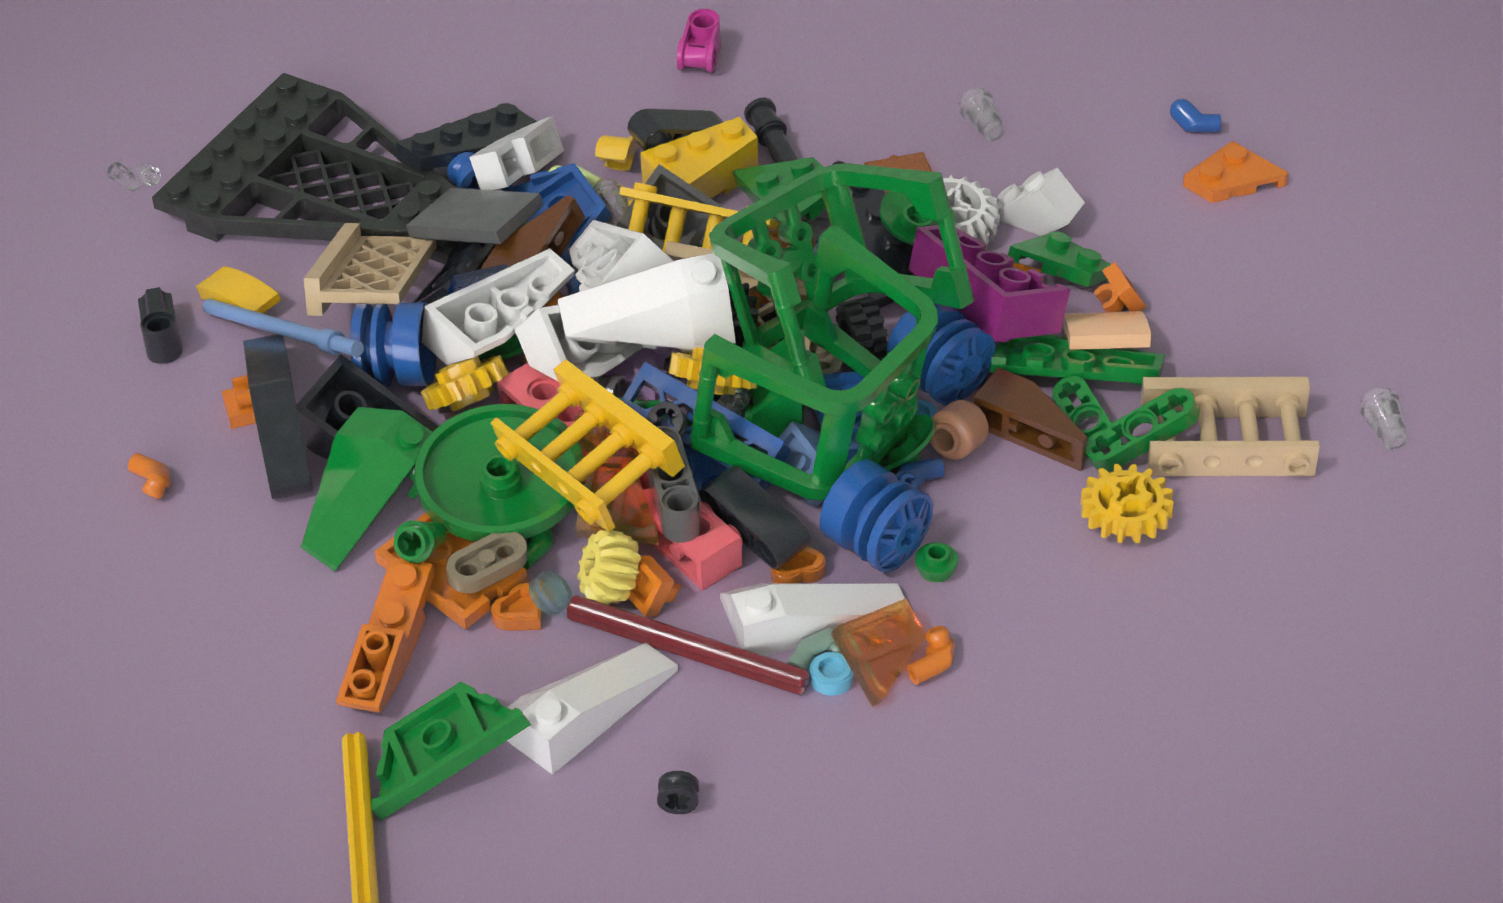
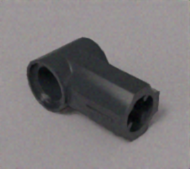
[138,287,182,364]

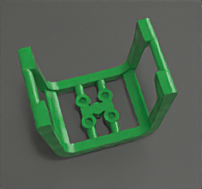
[709,163,975,388]
[690,226,938,501]

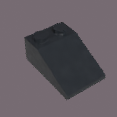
[296,354,439,459]

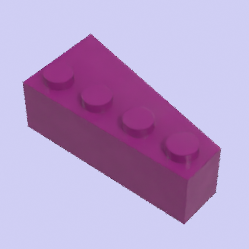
[909,225,1070,342]

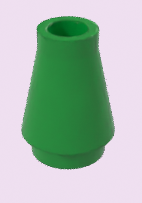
[393,520,447,563]

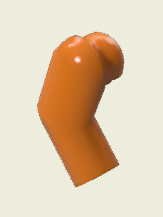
[128,453,171,499]
[906,626,955,685]

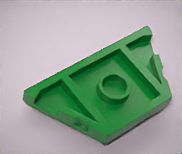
[733,157,826,229]
[371,681,531,820]

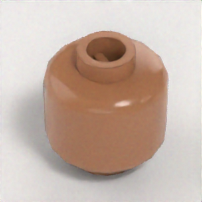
[930,400,989,460]

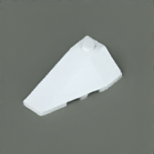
[422,249,575,365]
[558,253,736,353]
[515,305,643,381]
[720,583,912,656]
[507,643,678,775]

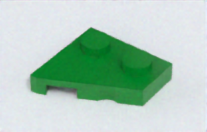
[1008,231,1111,287]

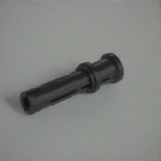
[744,97,798,163]

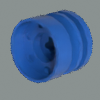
[350,302,436,387]
[887,303,995,406]
[820,459,933,573]

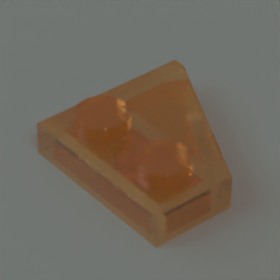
[575,456,659,545]
[831,598,926,707]

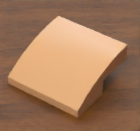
[1062,311,1151,350]

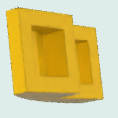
[196,266,281,313]

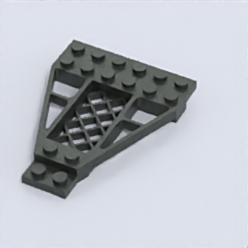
[152,73,464,265]

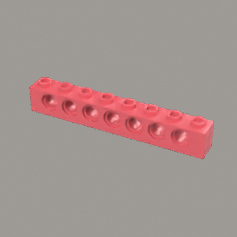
[497,363,743,591]

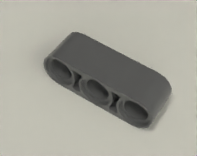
[645,426,701,543]

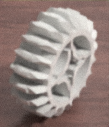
[943,174,1000,249]

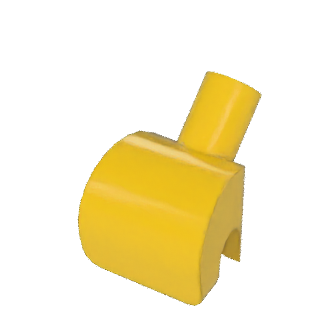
[595,135,639,172]

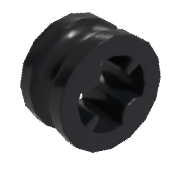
[647,402,687,437]
[657,771,699,814]

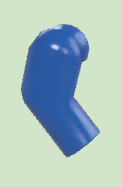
[1170,99,1221,132]
[896,457,945,490]

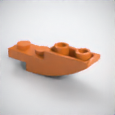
[336,557,435,713]

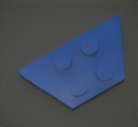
[501,163,611,267]

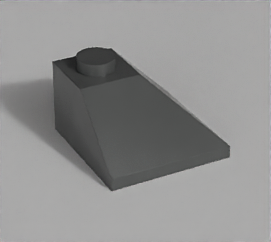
[616,164,723,250]

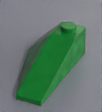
[300,407,432,572]

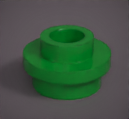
[915,542,958,582]

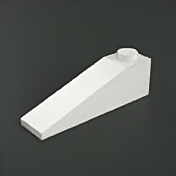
[569,220,673,292]

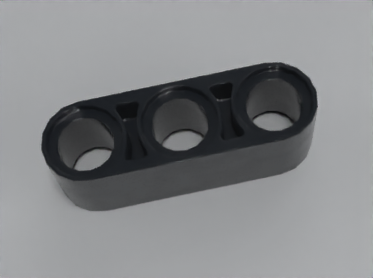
[627,109,723,151]
[699,465,811,570]

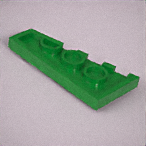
[990,334,1165,386]

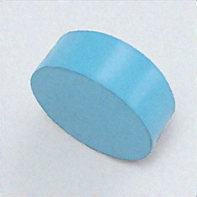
[810,652,854,696]

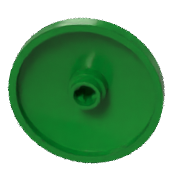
[414,404,584,541]

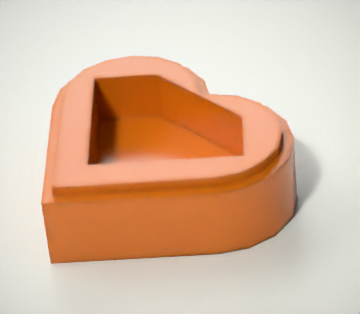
[770,546,826,583]
[491,583,543,631]

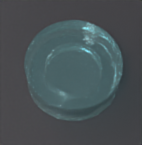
[529,570,573,615]

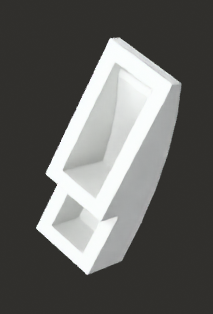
[469,116,564,190]

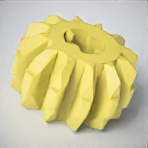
[577,530,641,605]

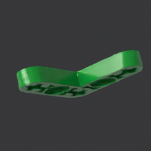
[1052,376,1200,472]

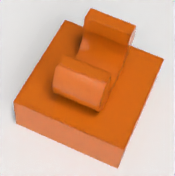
[1094,262,1147,312]
[221,375,256,429]
[628,556,681,617]

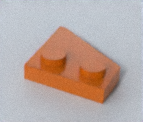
[1183,141,1289,203]

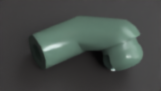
[787,627,848,670]

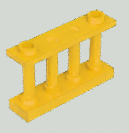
[619,182,779,309]
[491,359,685,532]

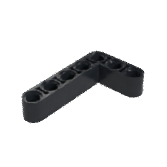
[243,334,313,499]

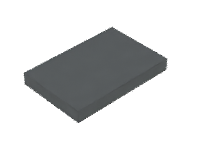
[406,188,543,244]

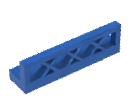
[621,362,791,486]

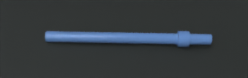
[202,299,364,357]

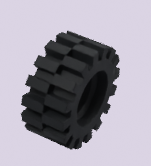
[835,296,888,372]

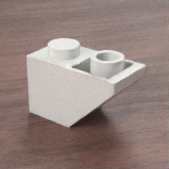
[997,167,1085,236]

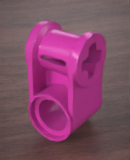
[676,9,721,73]

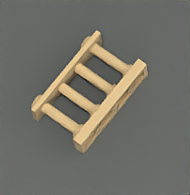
[1140,377,1320,476]

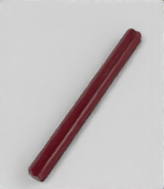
[566,595,810,695]

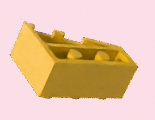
[640,116,758,199]

